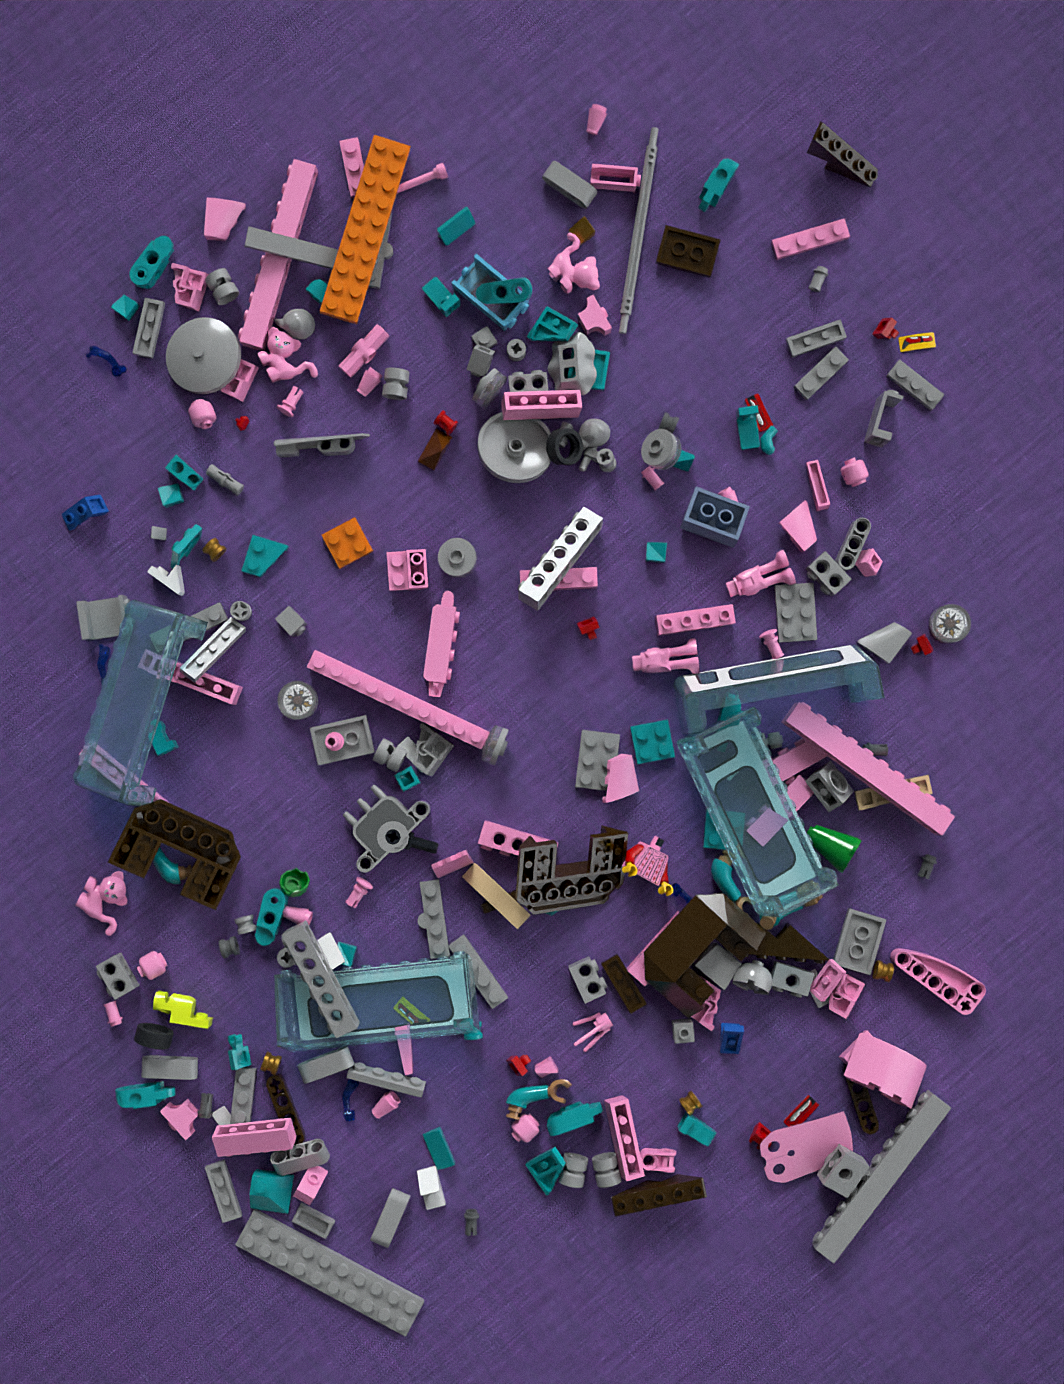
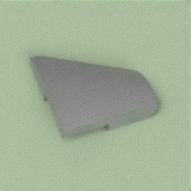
[857,622,912,664]
[413,723,454,776]

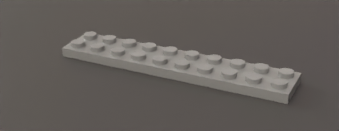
[235,1209,424,1337]

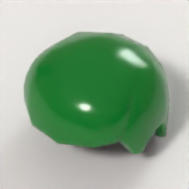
[279,868,310,897]

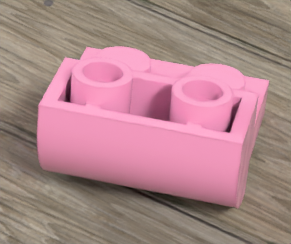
[386,549,428,591]

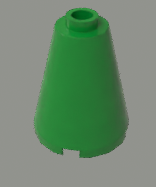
[805,825,862,873]

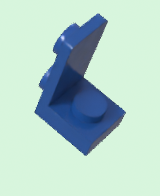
[62,495,109,530]

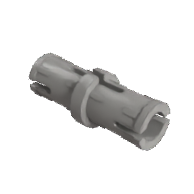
[206,464,244,496]

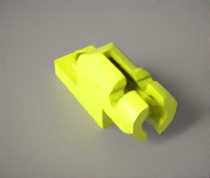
[153,991,213,1029]

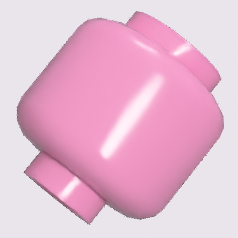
[188,399,216,429]
[840,457,869,487]
[137,951,168,980]
[511,1113,540,1143]

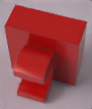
[872,317,899,340]
[577,616,600,640]
[910,633,933,656]
[506,1054,531,1076]
[749,1122,772,1149]

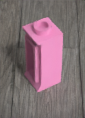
[590,164,641,193]

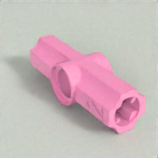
[339,324,390,378]

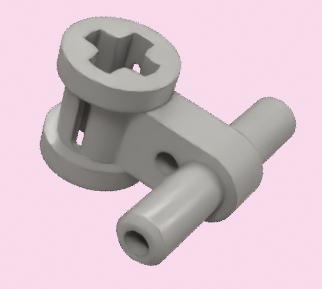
[578,447,617,472]

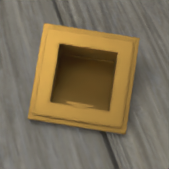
[569,216,595,246]

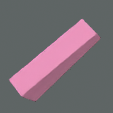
[806,460,830,511]
[395,1023,413,1075]

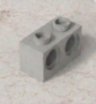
[508,370,548,392]
[805,551,851,596]
[96,952,140,1000]
[568,956,607,1004]

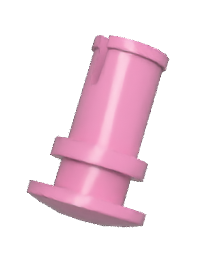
[277,386,304,417]
[759,629,784,659]
[325,732,344,751]
[345,877,373,908]

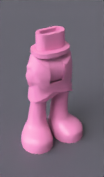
[725,550,796,597]
[632,638,700,674]

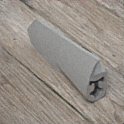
[274,433,370,458]

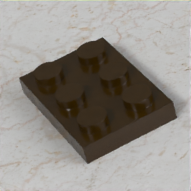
[655,225,721,278]

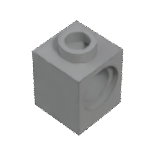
[466,344,495,377]
[275,606,307,637]
[672,1018,695,1044]

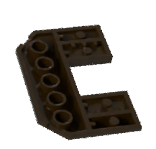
[107,799,241,910]
[516,825,629,915]
[644,893,766,1018]

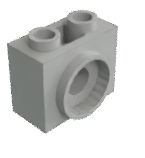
[805,760,854,812]
[817,1144,869,1198]

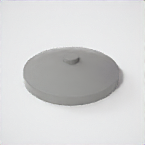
[166,317,241,394]
[477,412,551,483]

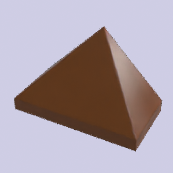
[418,428,453,471]

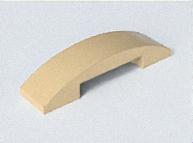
[854,775,933,810]
[462,863,531,929]

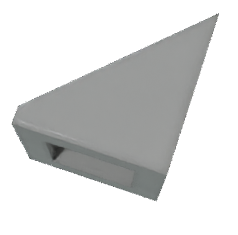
[151,526,167,540]

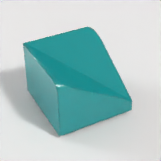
[111,295,140,321]
[671,449,695,472]
[158,484,184,508]
[645,542,667,563]
[394,766,421,792]
[337,942,357,967]

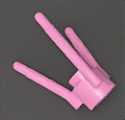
[573,1012,613,1052]

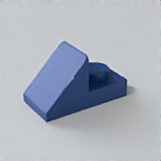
[720,1023,744,1054]

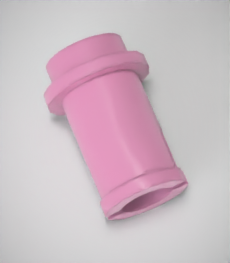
[641,466,664,491]
[104,1001,123,1027]

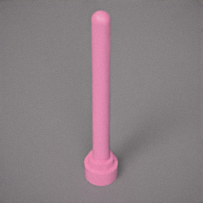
[397,163,448,194]

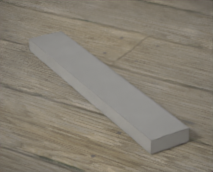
[244,226,338,269]

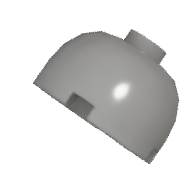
[732,960,772,995]

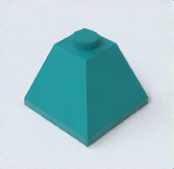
[249,1169,294,1214]

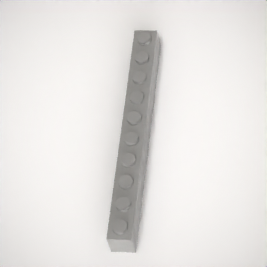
[812,1090,951,1263]

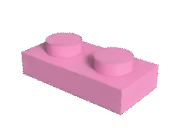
[810,959,846,1002]

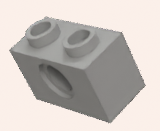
[770,960,814,998]

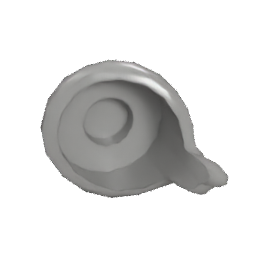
[274,309,315,340]
[579,419,610,451]

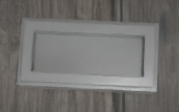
[291,1202,335,1239]

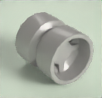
[205,268,240,305]
[382,368,410,400]
[373,738,408,773]
[592,1152,621,1188]
[559,1153,588,1188]

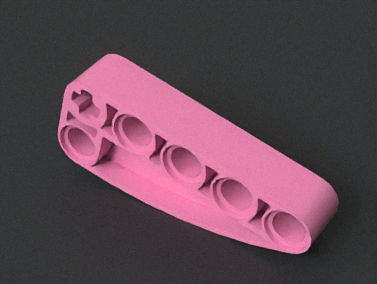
[890,948,986,1015]

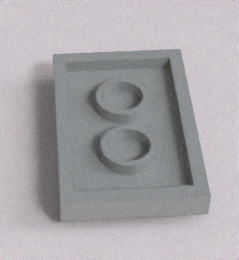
[774,583,817,643]
[310,715,375,765]
[575,730,620,791]
[833,908,886,975]

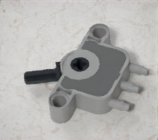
[343,785,439,873]

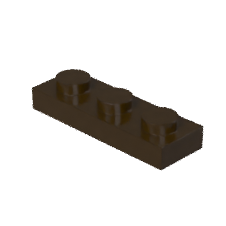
[601,953,647,1014]

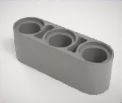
[542,161,598,209]
[835,517,871,571]
[297,1046,355,1084]
[141,1055,198,1080]
[270,1139,330,1176]
[370,1188,410,1248]

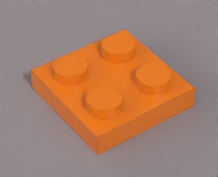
[322,517,373,569]

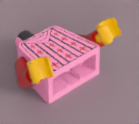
[622,836,673,896]

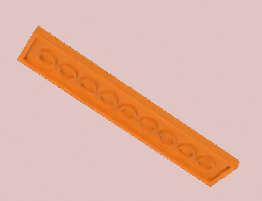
[320,135,411,325]

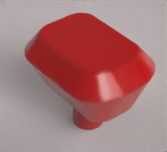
[235,416,249,431]

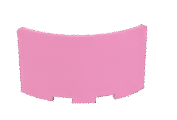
[844,1033,927,1109]

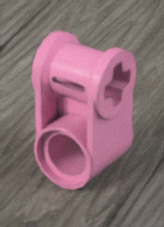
[640,1148,676,1173]

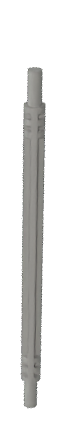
[619,127,659,334]

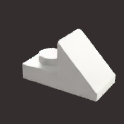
[147,565,185,596]
[417,1166,446,1210]

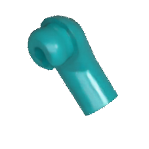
[760,426,778,455]

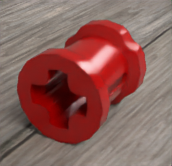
[433,410,459,436]

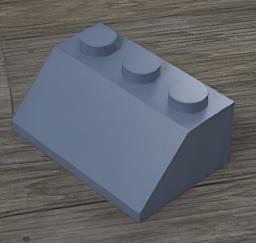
[680,487,750,548]

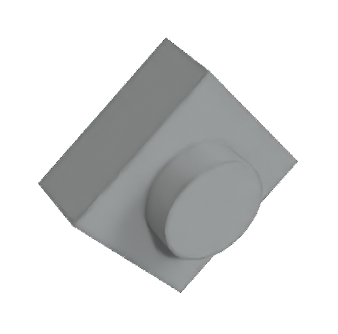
[471,326,498,349]

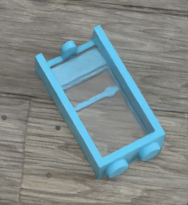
[452,254,529,331]

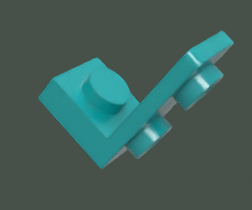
[422,277,461,318]
[736,405,760,450]

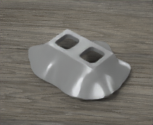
[548,332,597,395]

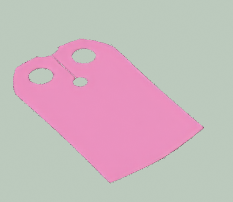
[760,1111,853,1183]

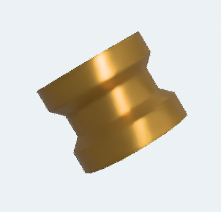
[202,538,227,562]
[873,960,894,983]
[260,1051,282,1075]
[679,1091,703,1116]

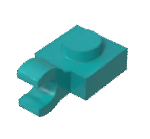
[228,1034,252,1070]

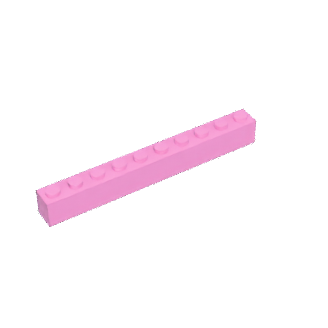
[238,159,318,351]
[307,650,490,749]
[781,702,955,836]

